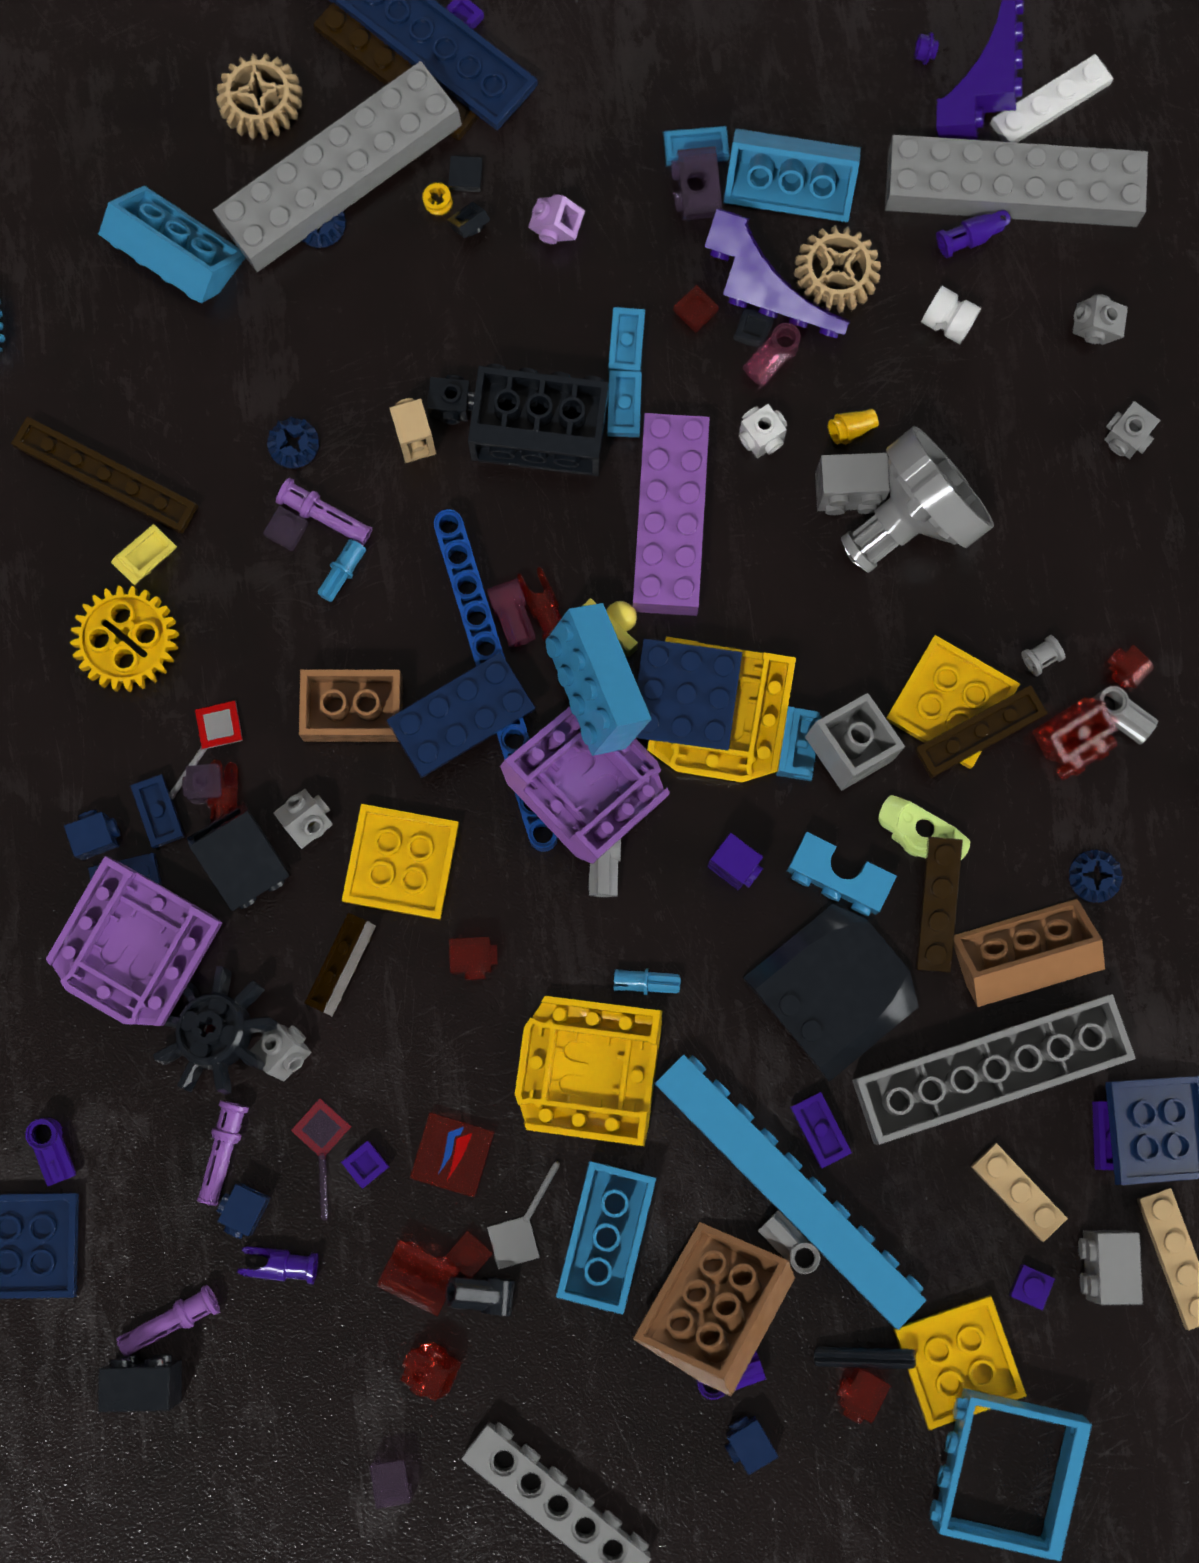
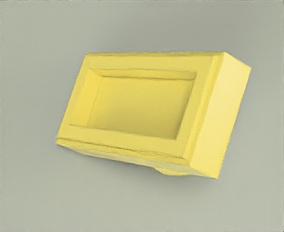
[111,524,177,585]
[583,598,638,657]

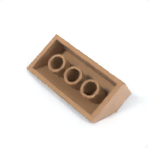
[953,899,1105,1007]

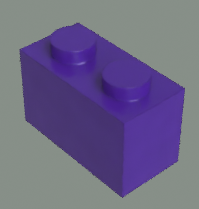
[707,833,763,891]

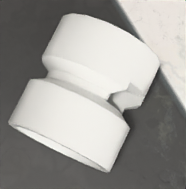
[921,286,981,344]

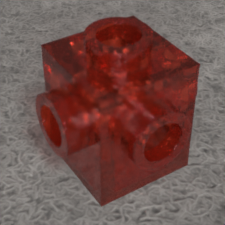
[400,1343,462,1401]

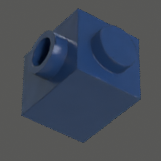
[64,810,121,860]
[217,1183,271,1239]
[724,1415,778,1475]

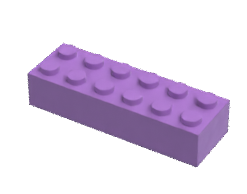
[633,413,710,616]

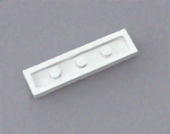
[990,54,1113,143]

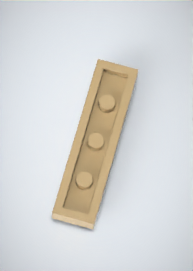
[1137,1188,1199,1330]

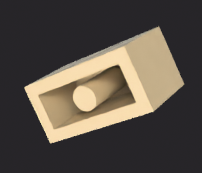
[390,398,436,463]

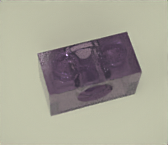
[671,146,722,221]

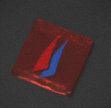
[410,1113,494,1198]

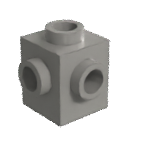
[1073,294,1128,345]
[1104,401,1160,459]
[273,789,333,849]
[249,1022,312,1081]

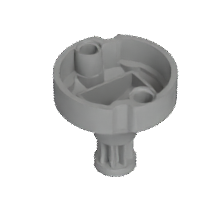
[841,426,994,573]

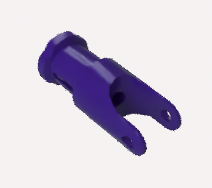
[936,210,1011,258]
[237,1247,318,1285]

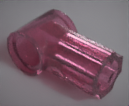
[743,323,801,387]
[486,578,536,648]

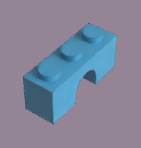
[787,832,897,916]

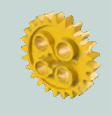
[70,586,179,692]

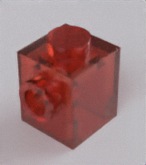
[449,937,498,980]
[836,1368,891,1424]

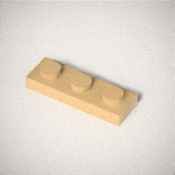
[971,1143,1068,1242]

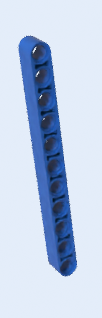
[434,509,558,852]

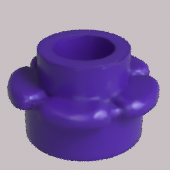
[914,32,939,64]

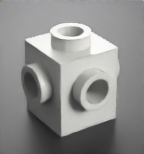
[739,404,787,459]

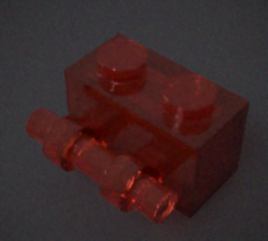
[1032,697,1118,780]

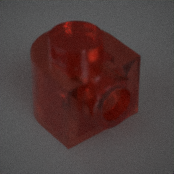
[1107,645,1154,689]

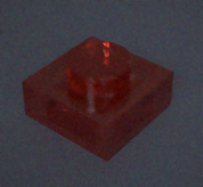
[673,285,719,333]
[445,1231,493,1278]

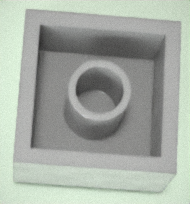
[815,453,890,515]
[805,693,905,791]
[1078,1230,1143,1305]

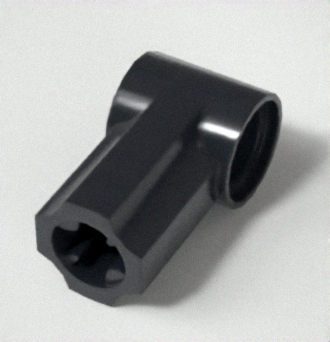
[445,1277,516,1316]

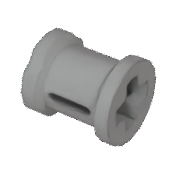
[1021,635,1066,676]

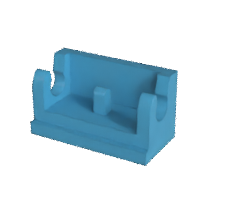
[776,706,822,781]

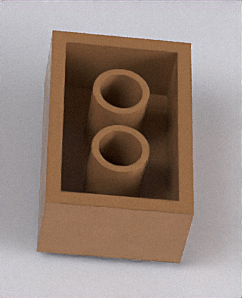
[299,670,403,742]

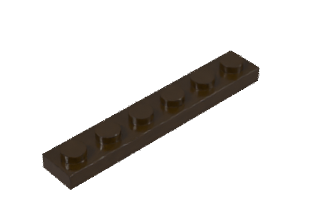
[313,2,479,141]
[11,416,198,535]

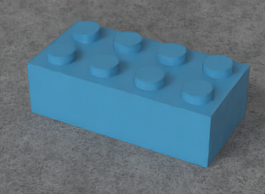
[545,603,651,756]
[556,1161,656,1314]

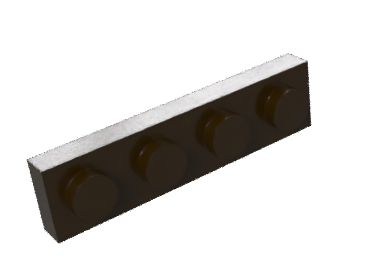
[915,685,1048,778]
[916,836,963,972]

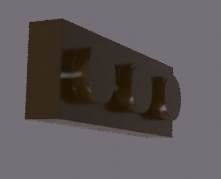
[305,913,376,1017]

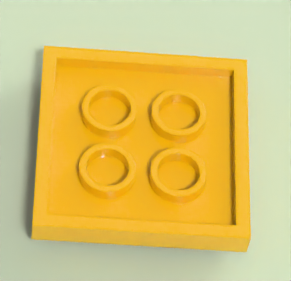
[886,635,1020,769]
[342,804,459,920]
[893,1295,1026,1430]

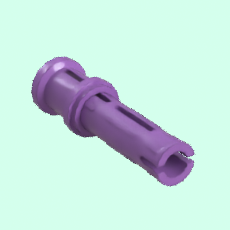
[275,477,372,546]
[197,1100,249,1206]
[116,1285,220,1356]

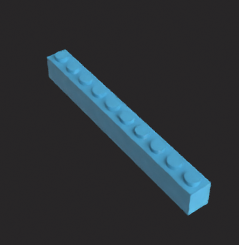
[654,1055,927,1330]

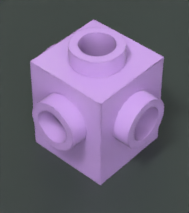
[528,194,585,244]

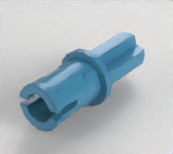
[318,539,367,602]
[614,968,681,995]

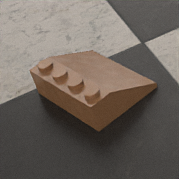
[634,1222,795,1396]

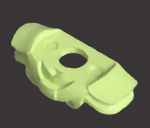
[878,795,971,860]

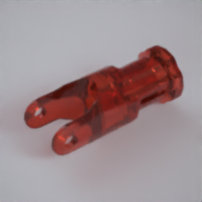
[517,567,562,642]
[207,759,238,823]

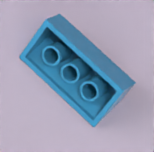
[724,129,861,222]
[98,185,245,303]

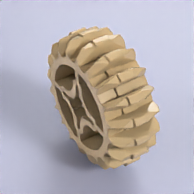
[216,53,302,140]
[794,226,881,313]

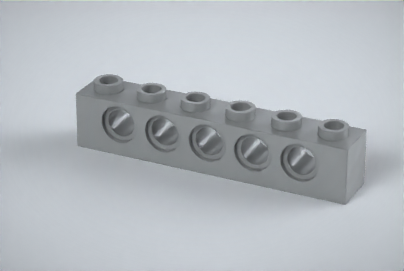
[462,1421,651,1563]

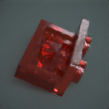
[377,1240,459,1316]

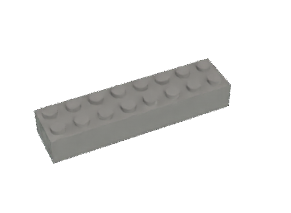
[213,61,462,272]
[885,135,1148,227]
[852,994,1136,1145]

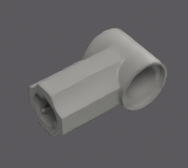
[1091,686,1158,745]
[589,839,621,897]
[758,1210,820,1274]

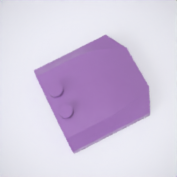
[500,707,670,864]
[46,856,223,1026]

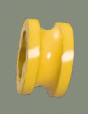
[423,183,453,215]

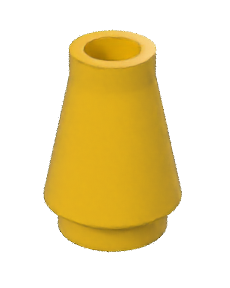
[828,409,879,445]

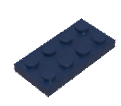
[386,652,535,778]

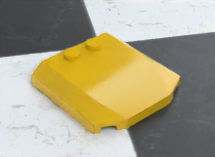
[647,636,796,783]
[515,996,662,1146]

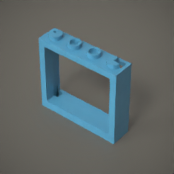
[930,1388,1092,1561]

